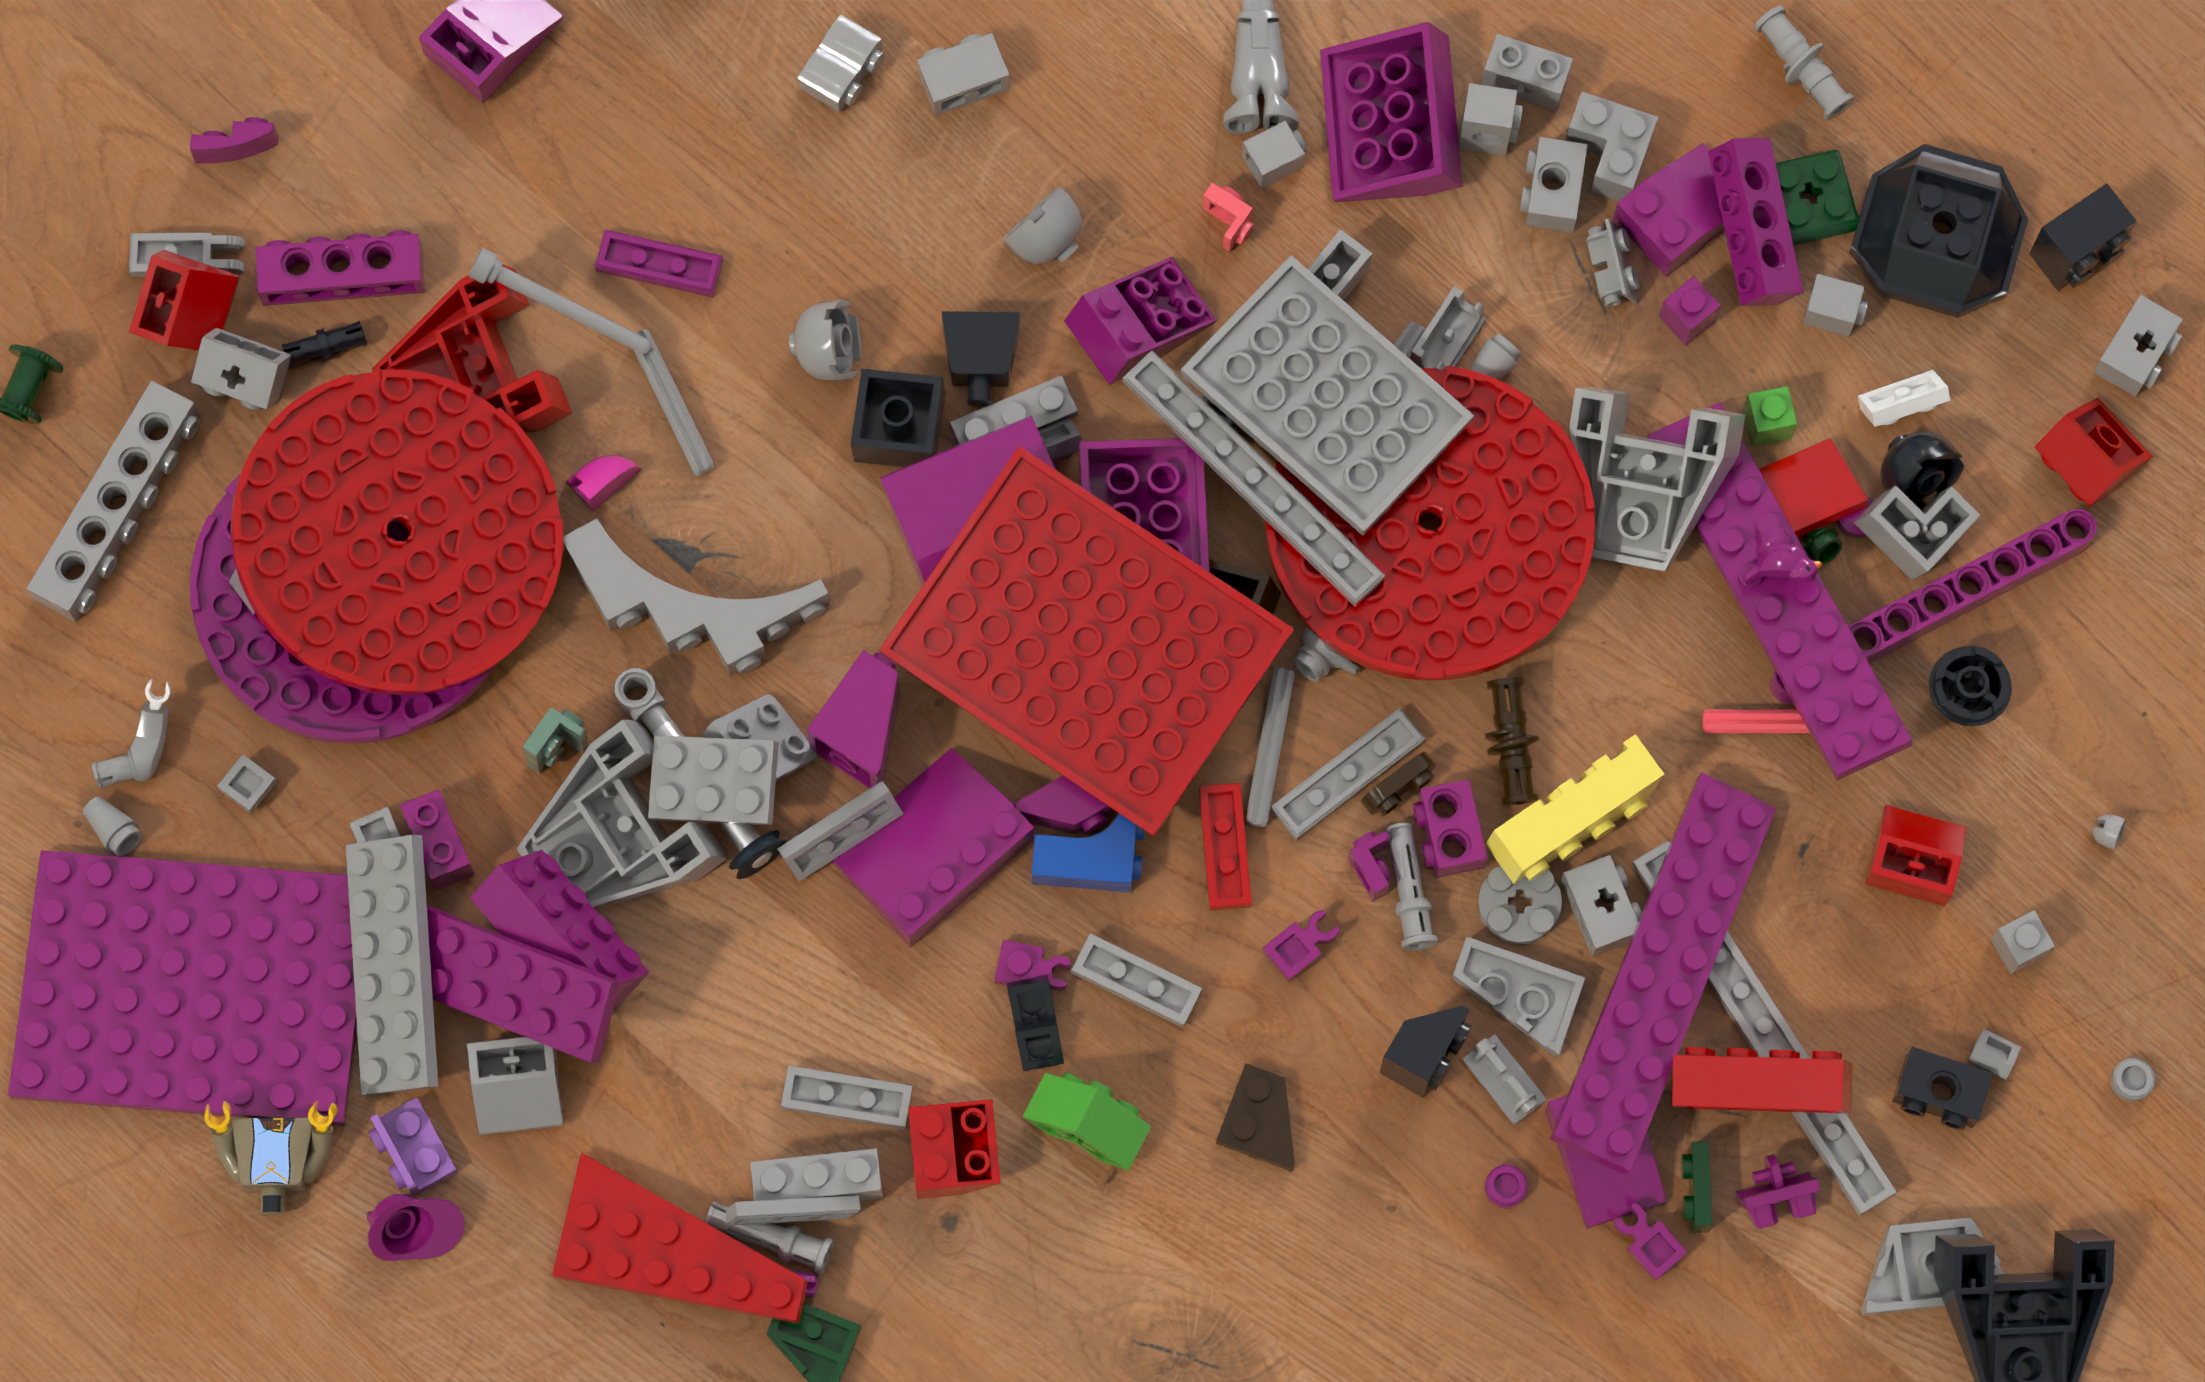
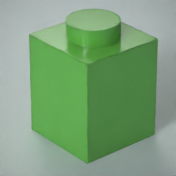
[1743,386,1797,447]

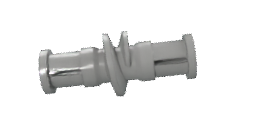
[1754,5,1855,121]

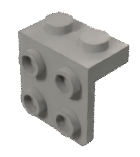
[701,694,817,781]

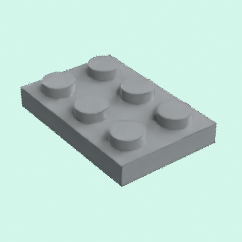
[648,735,779,825]

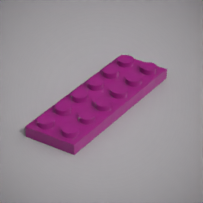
[427,905,621,1063]

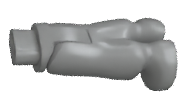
[1223,0,1299,134]

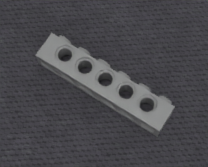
[26,380,200,622]

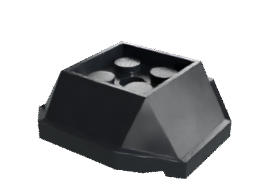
[1849,144,2028,318]

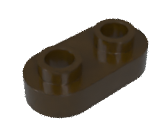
[1361,752,1436,816]

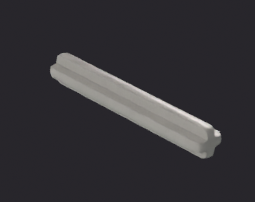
[634,329,714,476]
[1245,668,1295,828]

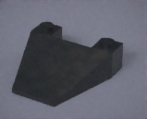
[1934,1229,2115,1382]

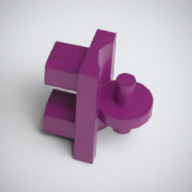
[1736,1154,1821,1229]

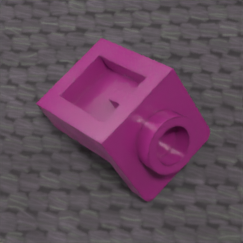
[1348,831,1391,902]

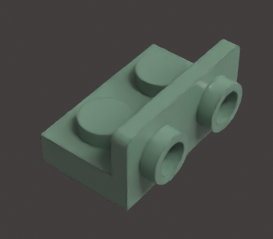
[522,707,588,774]

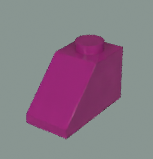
[1013,776,1111,835]

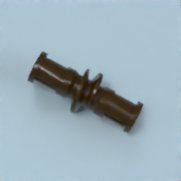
[1485,677,1539,806]

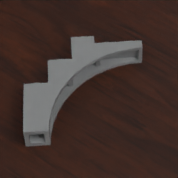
[563,519,830,676]

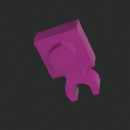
[1262,910,1339,982]
[995,940,1071,991]
[1612,1203,1688,1281]

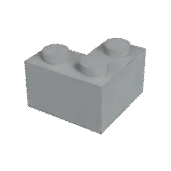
[1566,92,1658,202]
[1854,486,1980,580]

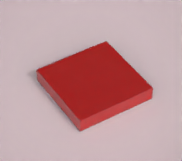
[1759,438,1868,538]

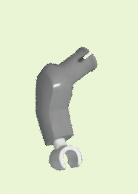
[92,679,171,789]

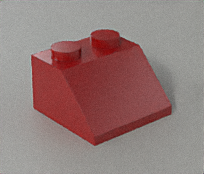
[2034,397,2153,507]

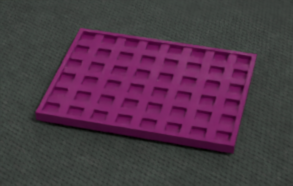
[8,850,357,1126]

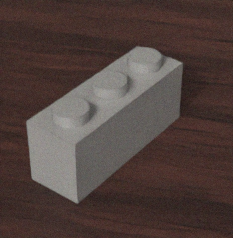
[750,1148,883,1201]

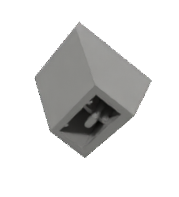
[467,1037,564,1136]

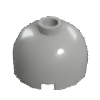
[1002,186,1082,264]
[789,299,862,382]

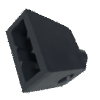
[942,311,1020,407]

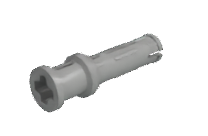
[1386,823,1438,951]
[705,1201,835,1275]

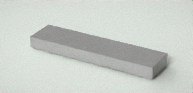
[1270,708,1426,841]

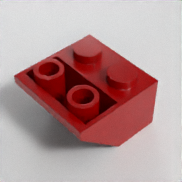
[129,250,240,351]
[1865,805,1966,906]
[908,1099,1001,1199]

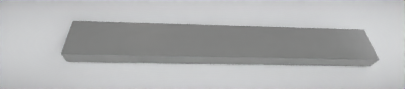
[1123,351,1385,607]

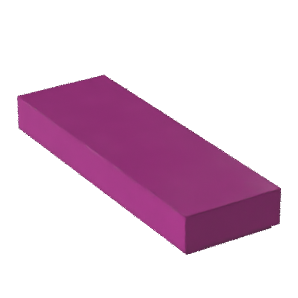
[595,230,723,297]

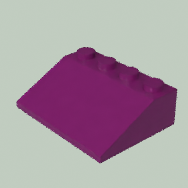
[1320,22,1463,202]
[879,416,1056,586]
[1079,438,1209,572]
[831,748,1034,948]

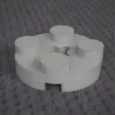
[1478,866,1562,945]

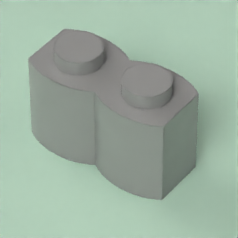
[797,15,885,112]

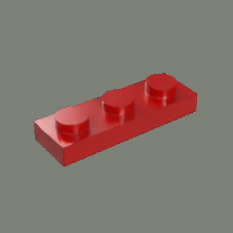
[1199,783,1252,911]

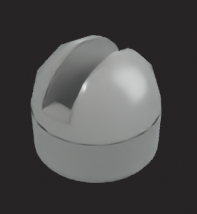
[2092,814,2126,850]

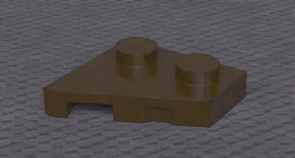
[1216,1063,1295,1172]

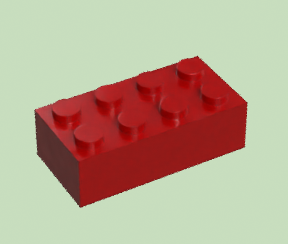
[1672,1047,1853,1114]

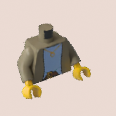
[204,1100,338,1216]

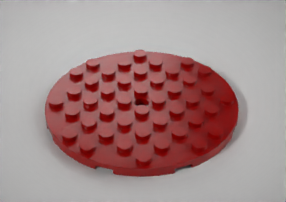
[1265,366,1595,681]
[231,369,563,695]

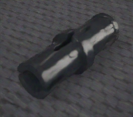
[282,320,368,369]

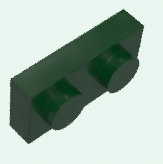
[1681,1142,1712,1233]

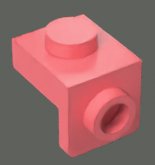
[1202,183,1254,252]

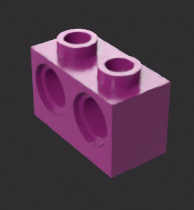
[1413,780,1487,878]
[400,789,475,891]

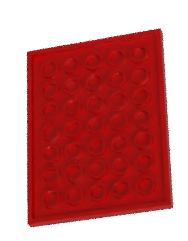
[878,446,1295,837]

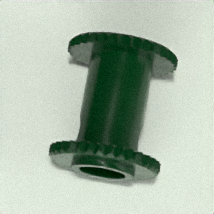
[0,344,63,424]

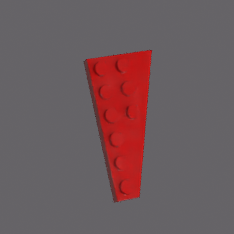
[552,1153,809,1324]

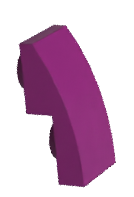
[190,117,279,163]

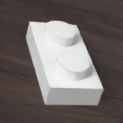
[1858,370,1950,427]

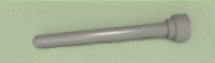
[468,247,652,354]

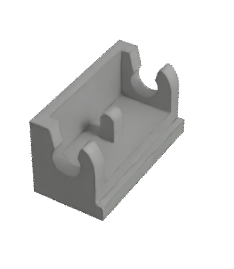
[1410,286,1486,371]

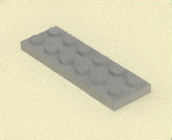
[346,835,438,1095]

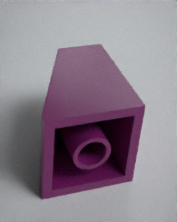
[807,650,900,789]

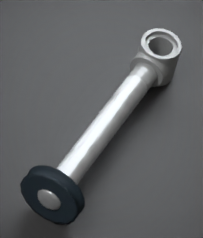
[615,668,787,879]

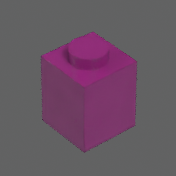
[1659,276,1721,346]

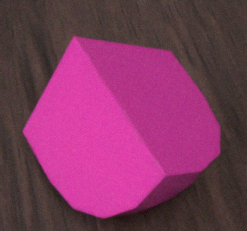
[566,455,641,511]

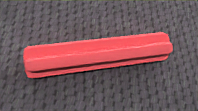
[1702,709,1810,733]

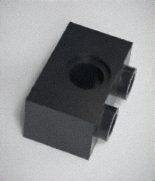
[1892,1046,1993,1130]

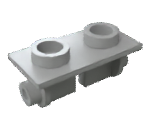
[1586,218,1640,307]
[1462,1035,1547,1125]

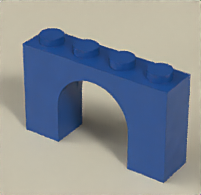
[1032,762,1145,892]

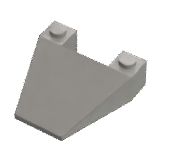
[1569,386,1745,572]
[517,719,729,909]

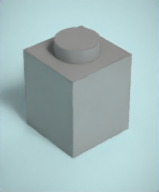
[1242,121,1307,189]
[1802,274,1868,336]
[1990,910,2055,975]

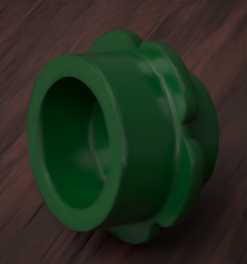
[1804,527,1842,565]

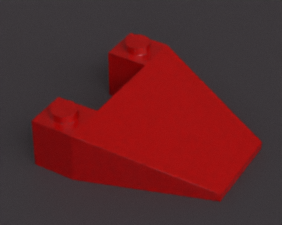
[372,264,572,432]

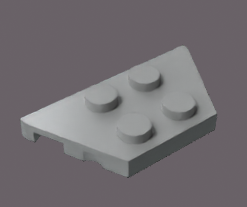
[1861,1218,2004,1316]

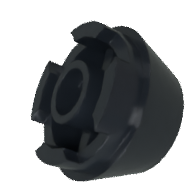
[1929,646,2012,726]

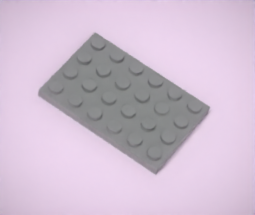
[1180,255,1474,536]

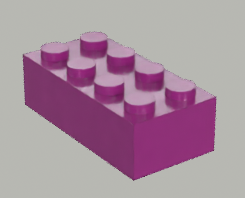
[470,850,649,1007]

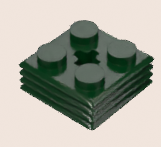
[1776,150,1859,245]

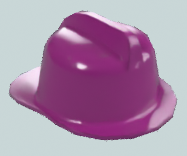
[367,1194,465,1261]

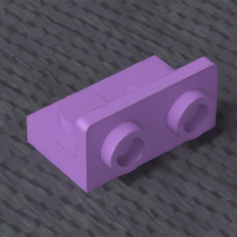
[368,1097,458,1197]

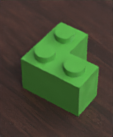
[1022,1072,1151,1171]

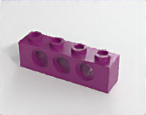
[1708,138,1803,306]
[255,230,425,306]

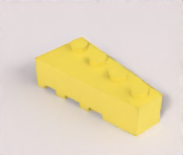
[1485,734,1664,884]

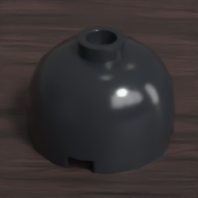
[1880,431,1964,510]

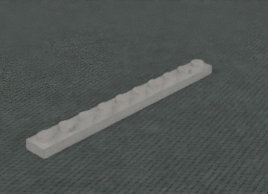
[1632,841,1897,1217]

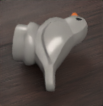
[1292,627,1360,682]

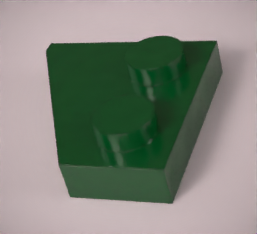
[766,1303,862,1382]

